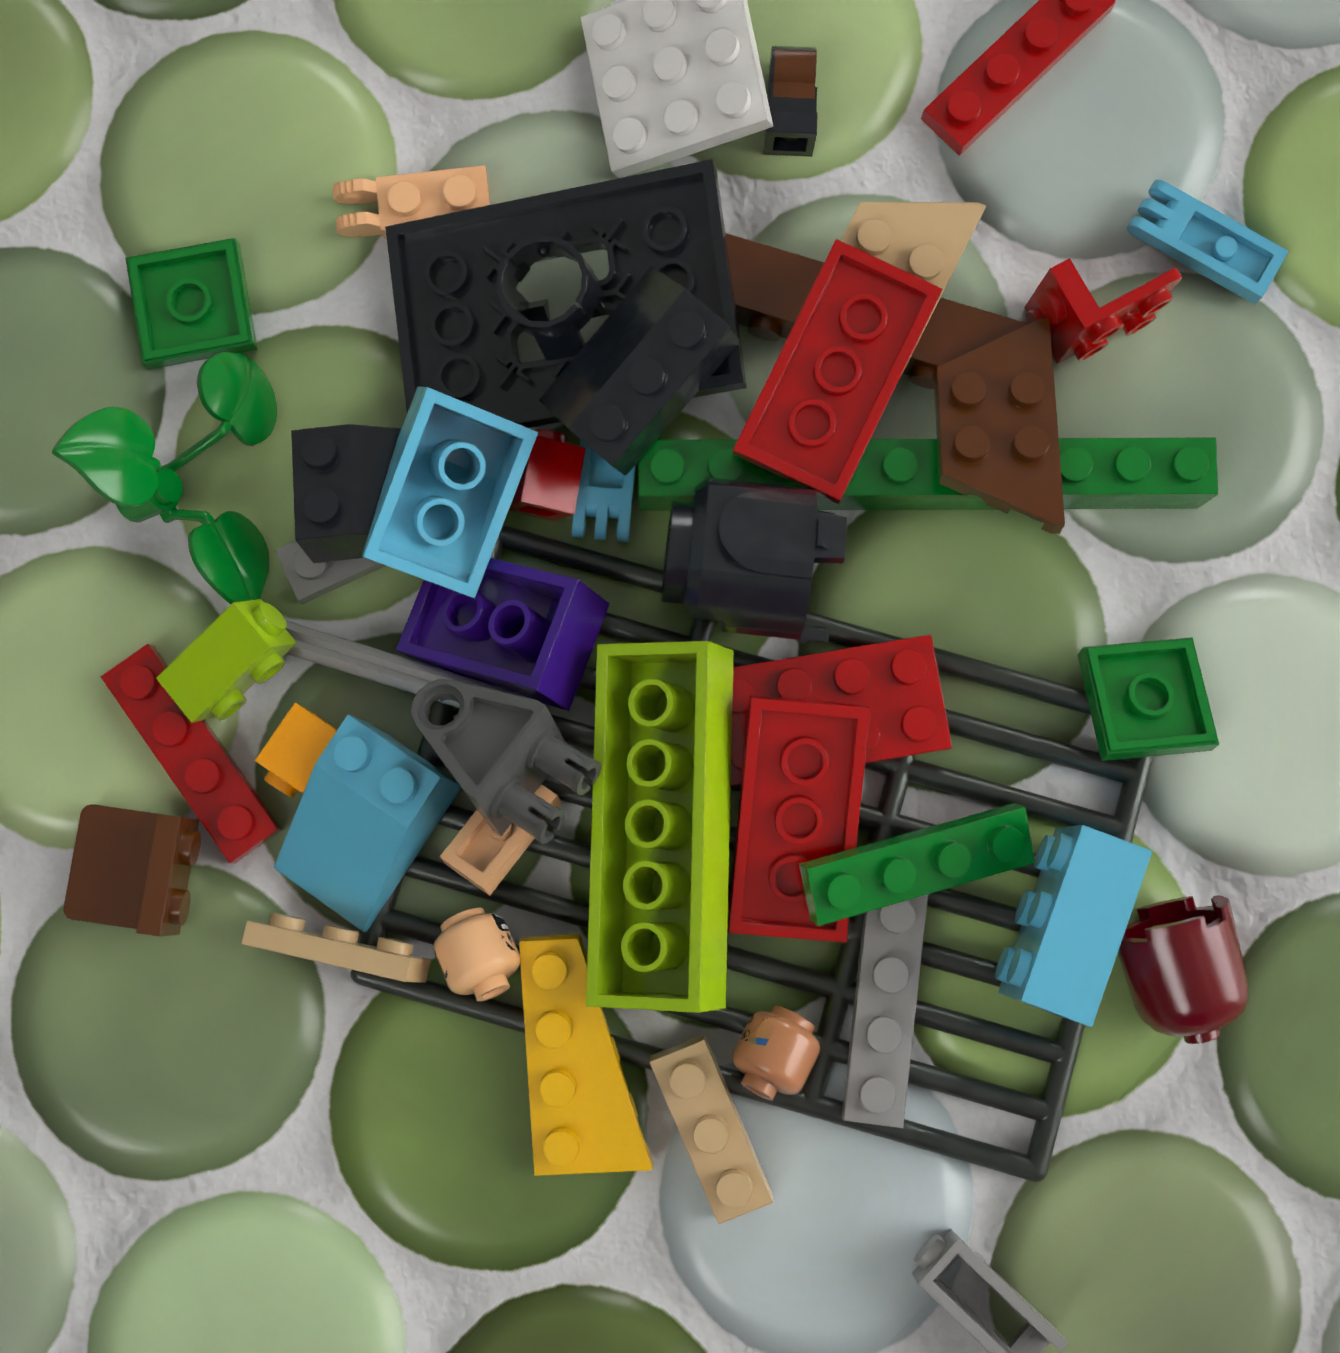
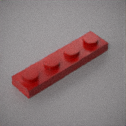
[921,0,1116,156]
[101,644,282,864]

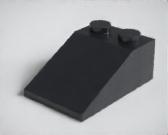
[291,424,402,563]

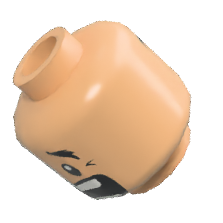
[434,907,521,1001]

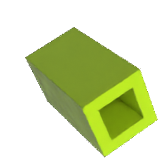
[156,599,297,723]

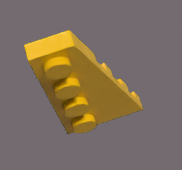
[519,934,654,1176]

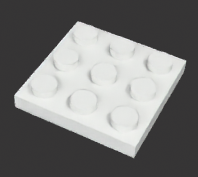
[581,0,774,178]

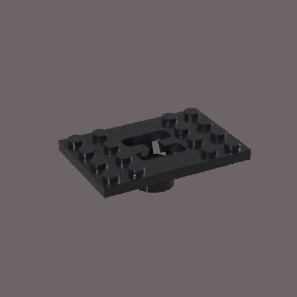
[385,159,747,428]

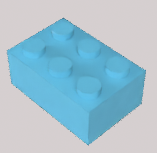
[995,825,1153,1027]

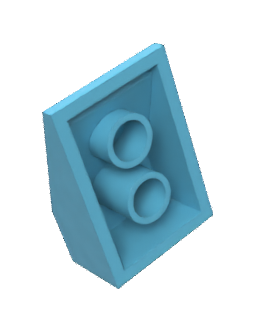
[362,387,538,598]
[274,714,461,932]

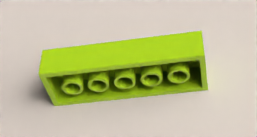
[586,641,734,1013]

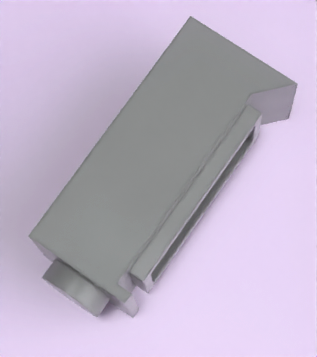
[912,1229,1068,1353]

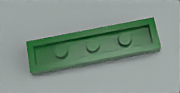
[799,803,1035,926]

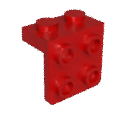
[1024,258,1183,364]

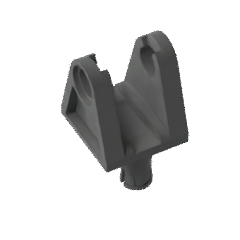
[411,679,601,844]

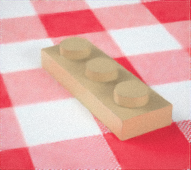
[241,913,431,983]
[649,1034,773,1224]

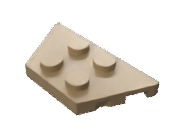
[841,202,986,374]

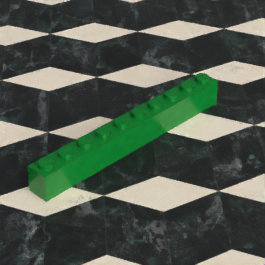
[639,437,1219,511]

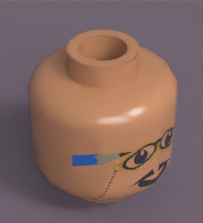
[732,1005,820,1101]

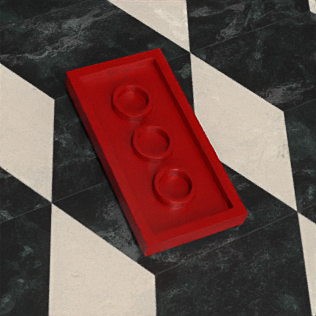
[733,239,943,505]
[731,634,952,786]
[728,695,871,943]

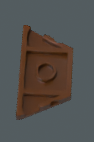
[933,318,1065,534]

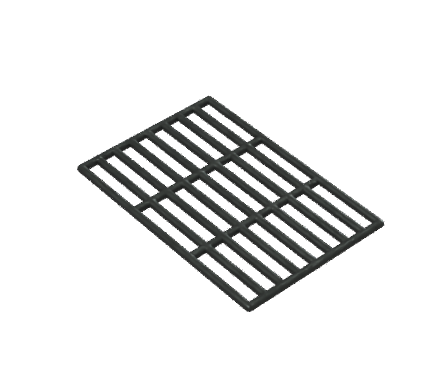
[350,525,1154,1182]

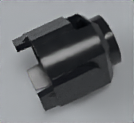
[661,477,847,644]

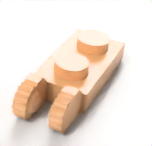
[333,165,491,238]

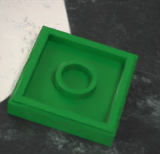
[125,238,258,370]
[1077,637,1219,761]

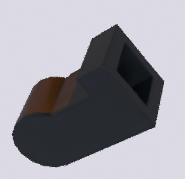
[763,46,818,157]

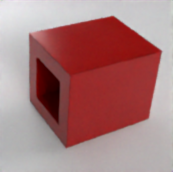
[509,429,586,521]

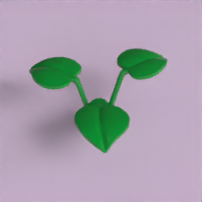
[52,352,277,604]

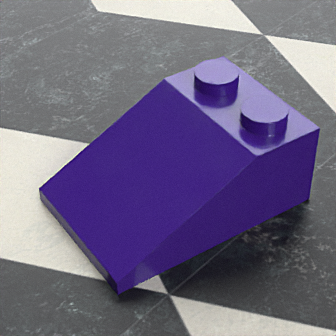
[396,558,610,711]

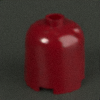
[1118,895,1249,1044]

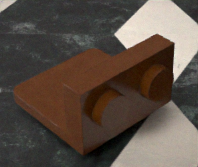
[63,804,201,937]

